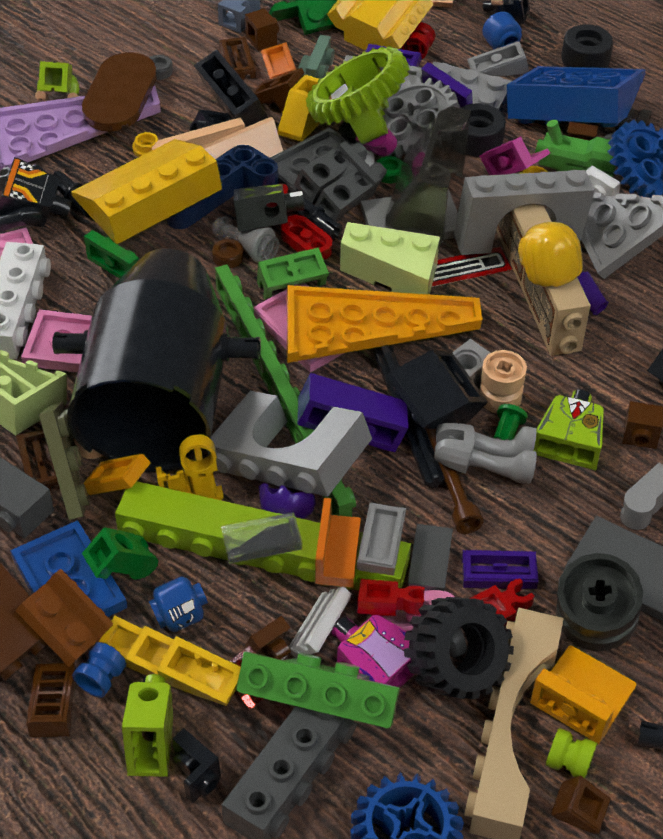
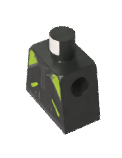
[234,184,305,232]

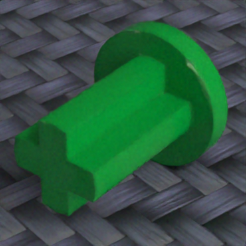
[494,404,528,440]

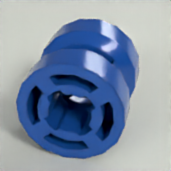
[72,642,127,698]

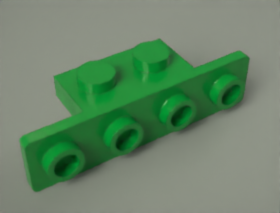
[269,0,337,35]

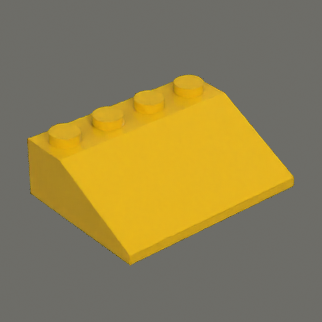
[71,139,222,244]

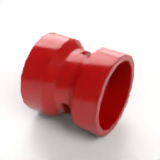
[401,22,436,60]

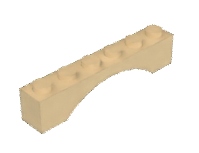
[464,608,564,839]

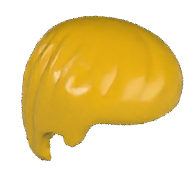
[518,222,583,287]

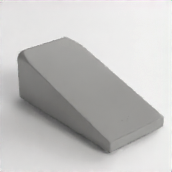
[467,41,529,76]

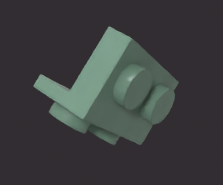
[298,35,335,79]

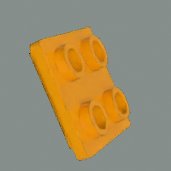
[530,645,636,744]

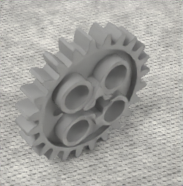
[383,78,461,160]

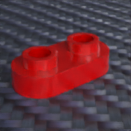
[281,215,332,260]

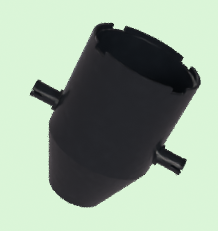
[52,249,261,473]

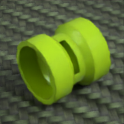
[545,728,598,778]

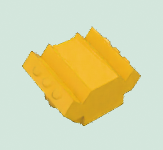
[327,0,434,51]

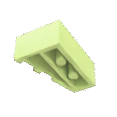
[340,222,440,294]
[0,350,67,436]

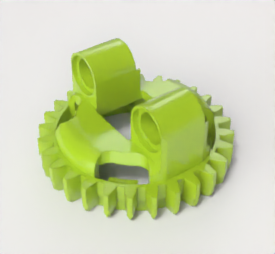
[306,46,410,144]

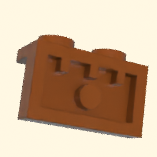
[15,569,113,667]

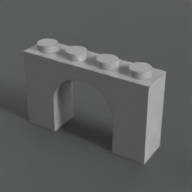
[454,170,595,255]
[206,390,372,497]

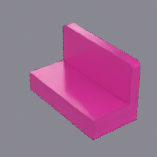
[479,136,550,175]

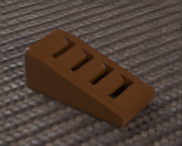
[26,663,76,737]

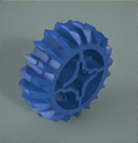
[350,772,464,839]

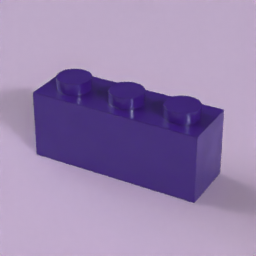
[297,373,408,452]

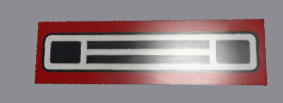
[432,247,512,287]

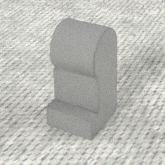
[620,462,663,530]

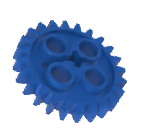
[608,120,663,198]

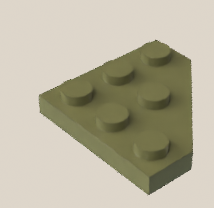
[39,402,90,520]

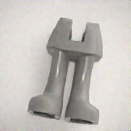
[434,423,537,485]

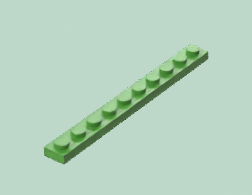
[215,264,356,517]

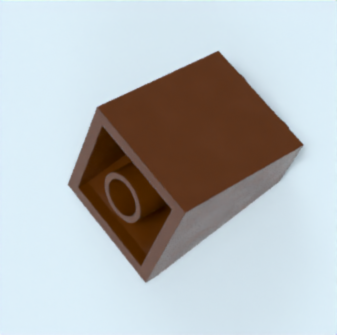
[0,563,48,682]

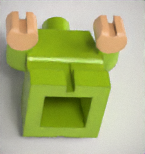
[35,61,79,101]

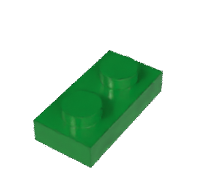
[84,230,139,279]

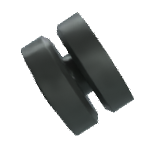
[556,553,643,651]

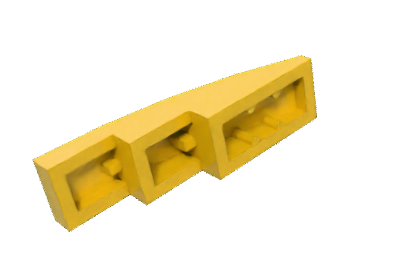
[99,615,241,706]

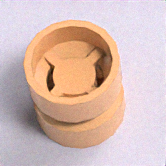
[479,350,527,413]

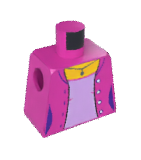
[332,615,415,687]

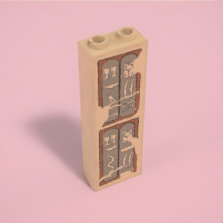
[496,204,591,356]

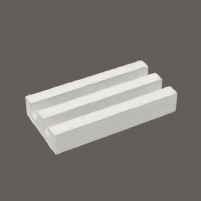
[289,586,352,658]

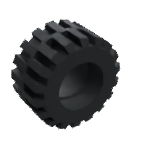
[404,597,514,699]

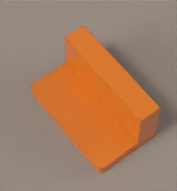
[315,498,361,588]

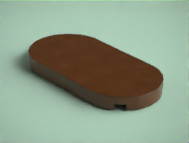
[82,52,157,132]

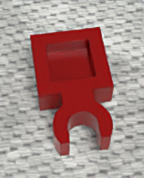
[357,579,425,616]
[471,579,535,626]

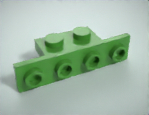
[237,652,400,728]

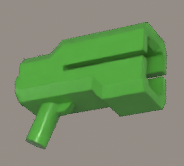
[535,120,616,177]

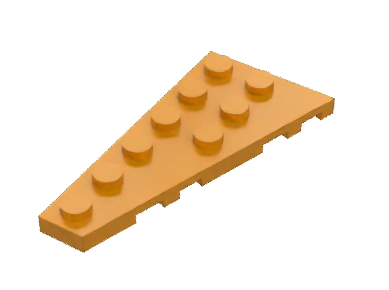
[287,285,482,363]

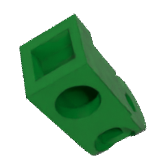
[82,527,159,580]

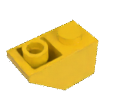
[278,75,332,142]

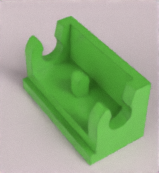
[257,247,329,299]

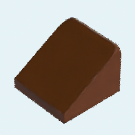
[551,775,611,834]

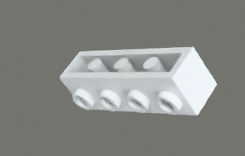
[0,242,51,359]

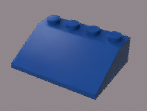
[507,66,645,127]

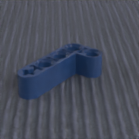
[167,145,278,229]

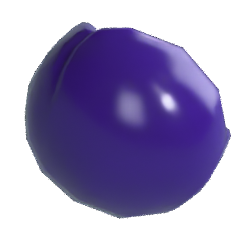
[259,483,316,519]

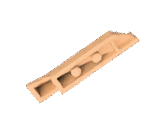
[152,117,283,159]

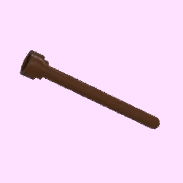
[425,429,484,534]

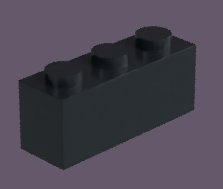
[194,49,268,127]

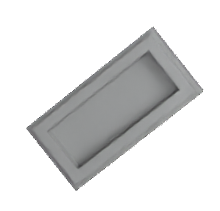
[357,503,406,576]

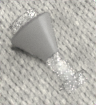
[212,216,279,263]

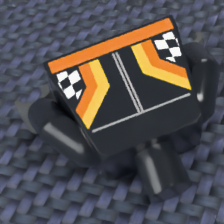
[0,157,72,231]

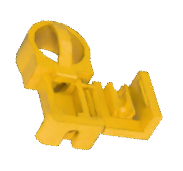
[156,434,223,500]

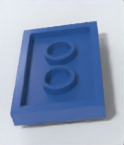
[10,520,127,617]

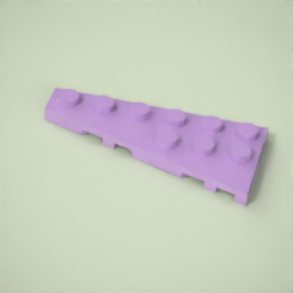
[0,86,161,171]

